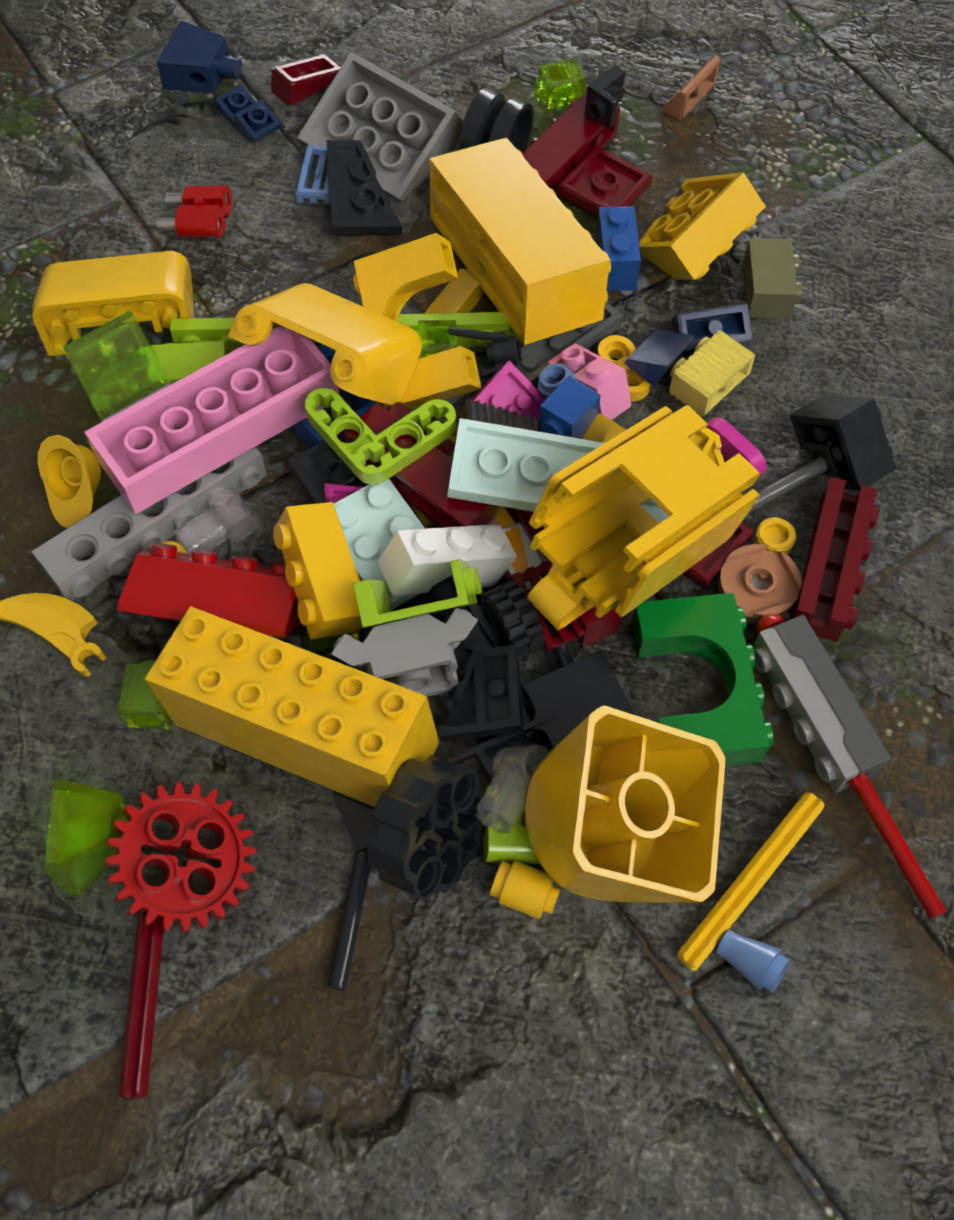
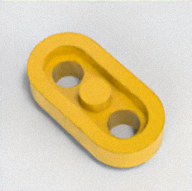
[597,335,651,402]

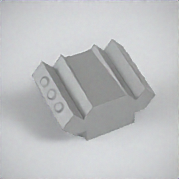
[331,607,478,697]

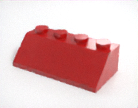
[117,543,301,637]

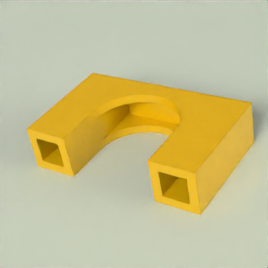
[353,233,482,410]

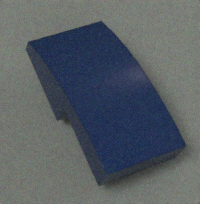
[215,84,281,142]

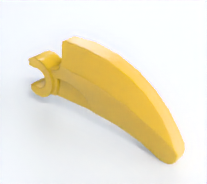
[0,593,106,677]

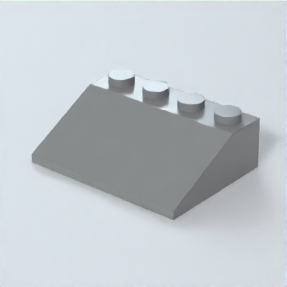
[297,52,463,202]

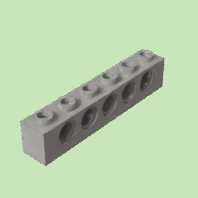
[31,447,267,601]

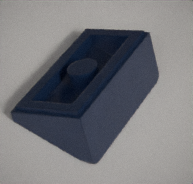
[671,304,753,351]
[625,329,695,386]

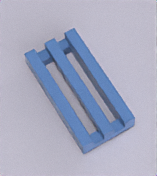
[296,145,330,204]

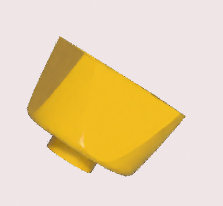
[525,705,726,903]

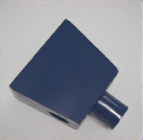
[157,21,242,93]

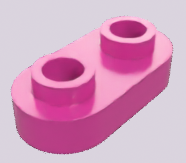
[706,417,766,477]

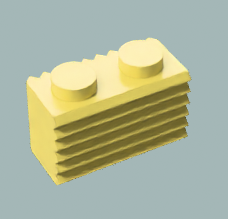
[669,330,756,417]

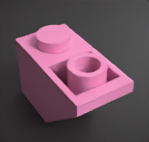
[548,343,632,420]

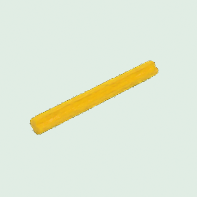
[677,792,824,971]

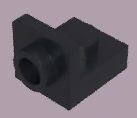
[585,65,625,129]

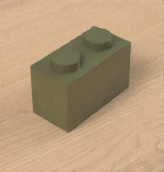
[743,238,802,319]

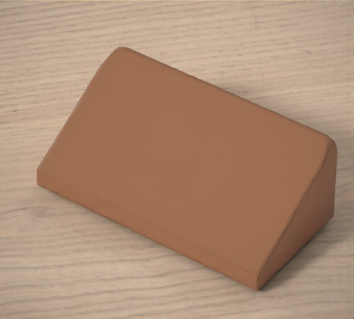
[661,55,720,120]

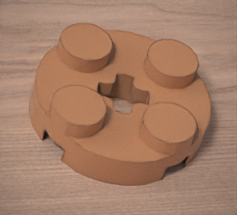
[718,544,802,624]

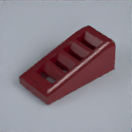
[271,54,341,106]

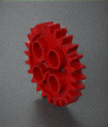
[103,782,256,934]

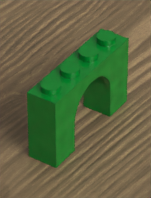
[631,593,773,766]

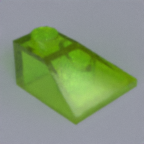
[44,780,129,897]

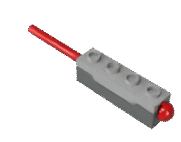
[753,614,946,920]

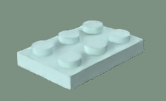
[334,479,453,610]

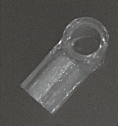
[173,488,259,554]
[476,745,549,833]

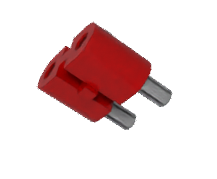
[156,185,232,239]

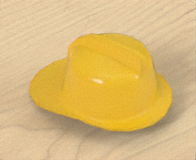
[37,435,101,528]

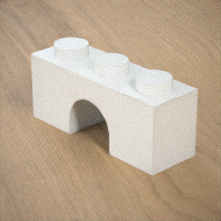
[377,524,517,596]

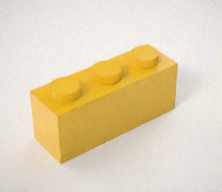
[273,502,362,640]

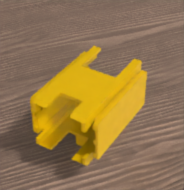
[527,405,760,630]

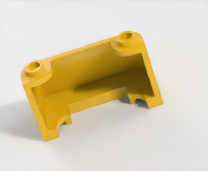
[32,251,194,356]
[228,283,422,406]

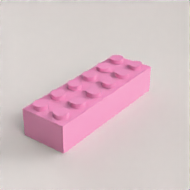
[84,325,339,515]

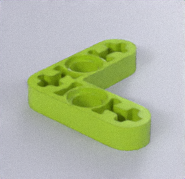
[305,388,456,485]

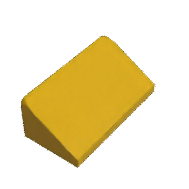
[424,269,485,314]

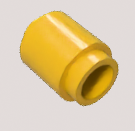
[490,861,561,920]

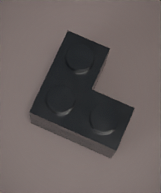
[789,394,896,490]

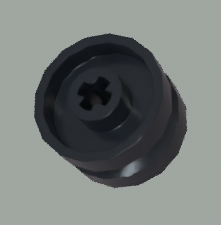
[458,88,534,153]

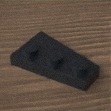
[326,140,402,235]

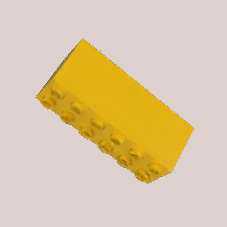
[429,137,611,345]
[145,606,439,807]

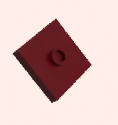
[557,146,653,217]

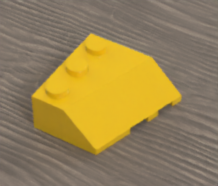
[639,172,766,280]

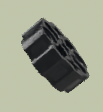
[367,755,488,900]

